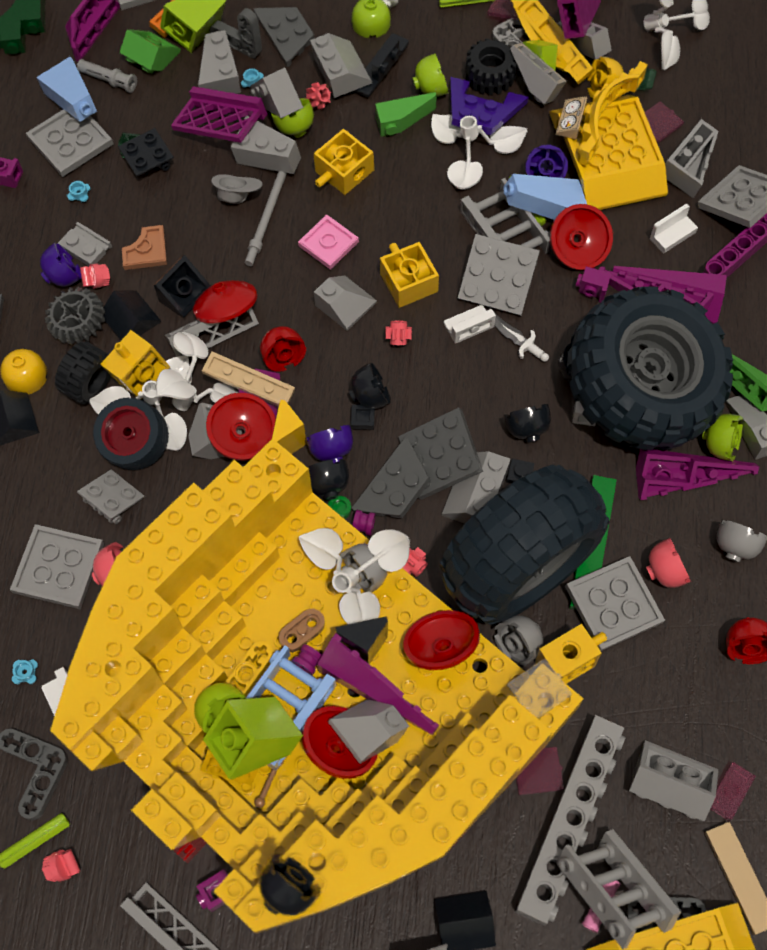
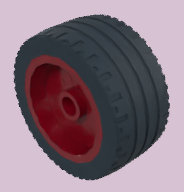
[93,397,169,470]

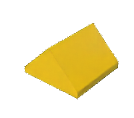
[272,400,307,454]

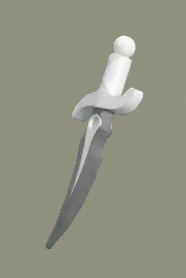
[488,308,549,362]

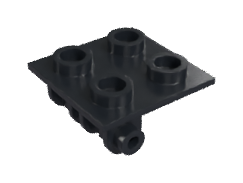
[118,128,174,176]

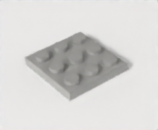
[26,109,113,177]
[698,165,767,228]
[458,234,540,316]
[10,524,104,609]
[565,556,665,651]

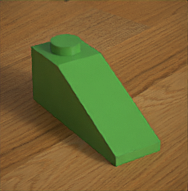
[375,92,436,136]
[729,354,767,411]

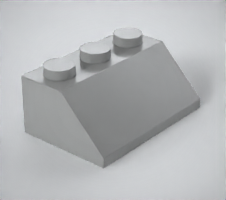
[310,33,372,98]
[442,451,511,524]
[629,740,718,822]

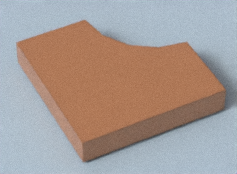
[122,225,167,270]

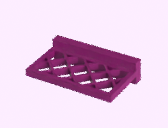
[171,86,267,143]

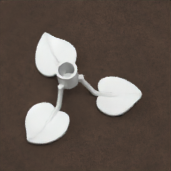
[644,0,710,70]
[432,114,527,189]
[156,332,239,411]
[90,355,192,451]
[299,528,410,625]

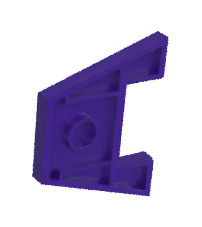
[450,77,528,135]

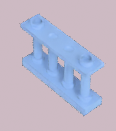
[246,645,336,771]

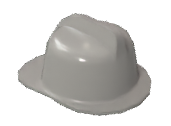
[211,175,262,204]

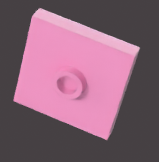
[298,215,359,270]

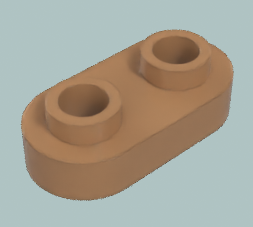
[279,609,325,652]

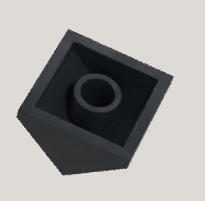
[154,255,211,318]
[103,290,161,341]
[0,390,40,446]
[335,616,388,665]
[434,891,496,950]

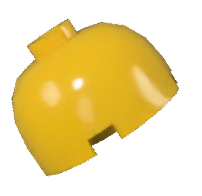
[587,56,624,98]
[0,349,48,394]

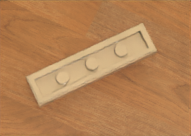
[202,352,295,407]
[704,822,767,935]

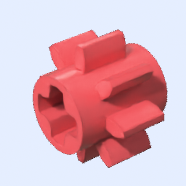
[306,82,331,109]
[385,320,412,345]
[402,547,428,577]

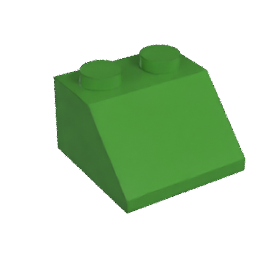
[120,29,181,73]

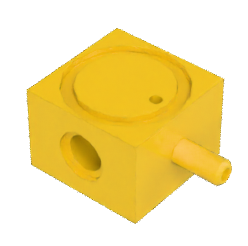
[314,129,374,195]
[380,242,439,308]
[101,330,170,400]
[535,624,607,684]

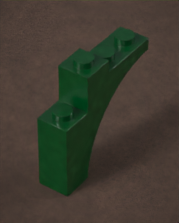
[0,0,45,54]

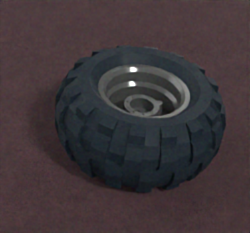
[567,287,733,450]
[440,464,610,625]

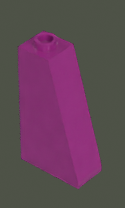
[557,0,601,39]

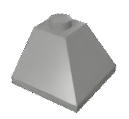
[314,276,377,331]
[189,403,242,459]
[328,699,409,764]

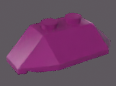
[65,0,120,62]

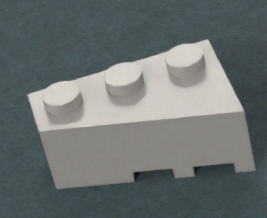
[198,30,241,93]
[250,68,303,118]
[231,116,301,174]
[665,119,718,198]

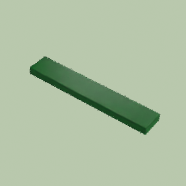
[569,475,617,610]

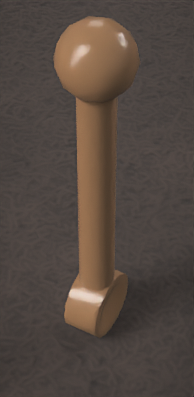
[255,760,284,808]

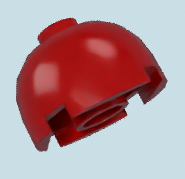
[260,326,306,371]
[726,617,767,665]

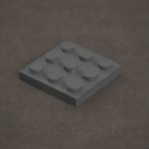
[398,408,483,500]

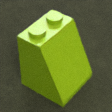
[160,0,226,53]
[203,697,303,780]

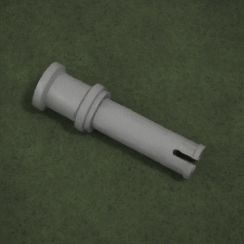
[77,59,137,93]

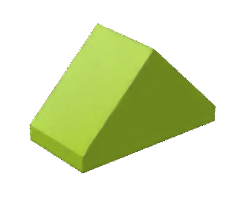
[523,40,558,71]

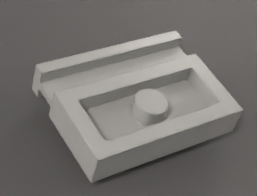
[58,222,112,266]

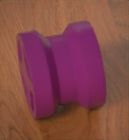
[353,509,376,536]
[291,644,322,676]

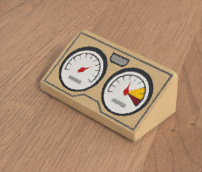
[556,97,587,139]

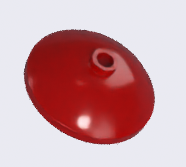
[550,204,613,270]
[193,280,258,323]
[206,393,276,461]
[403,610,480,670]
[302,706,378,779]

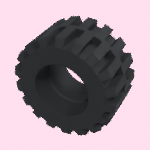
[465,38,517,95]
[55,341,111,404]

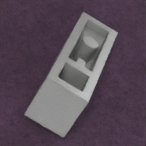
[557,21,612,59]
[510,43,567,104]
[725,394,767,460]

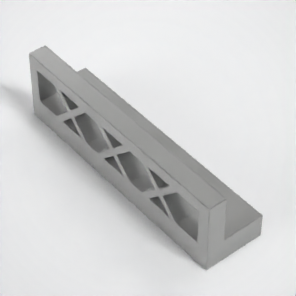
[164,307,259,358]
[120,883,219,950]

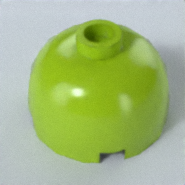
[351,0,391,38]
[412,54,448,97]
[271,98,314,137]
[702,414,743,462]
[194,683,247,733]

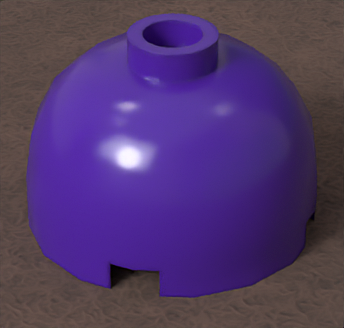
[525,145,568,178]
[40,243,82,287]
[306,425,353,464]

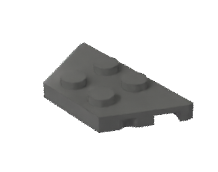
[253,7,314,67]
[351,437,431,518]

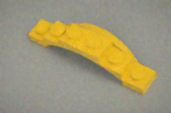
[511,0,595,84]
[578,61,648,166]

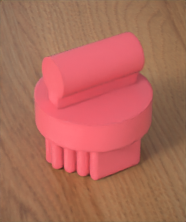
[80,264,110,289]
[42,849,80,882]

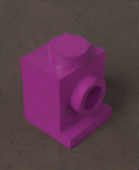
[0,157,23,188]
[576,267,612,302]
[196,869,229,912]

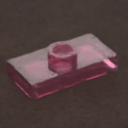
[710,762,756,821]

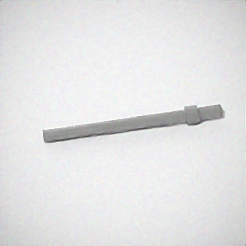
[245,171,287,266]

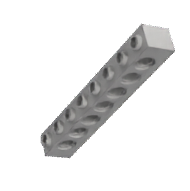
[515,715,626,926]

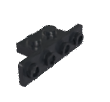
[354,33,409,97]

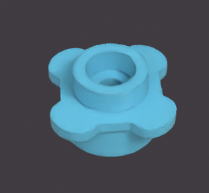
[241,69,264,88]
[67,181,91,202]
[12,660,38,684]

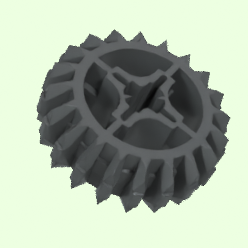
[44,287,106,345]

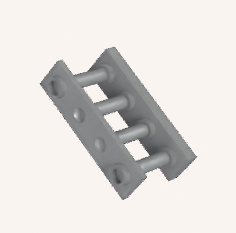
[460,178,550,254]
[557,829,681,949]

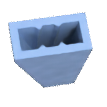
[36,57,97,122]
[503,174,587,220]

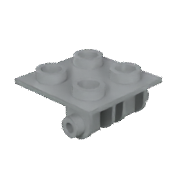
[77,470,144,524]

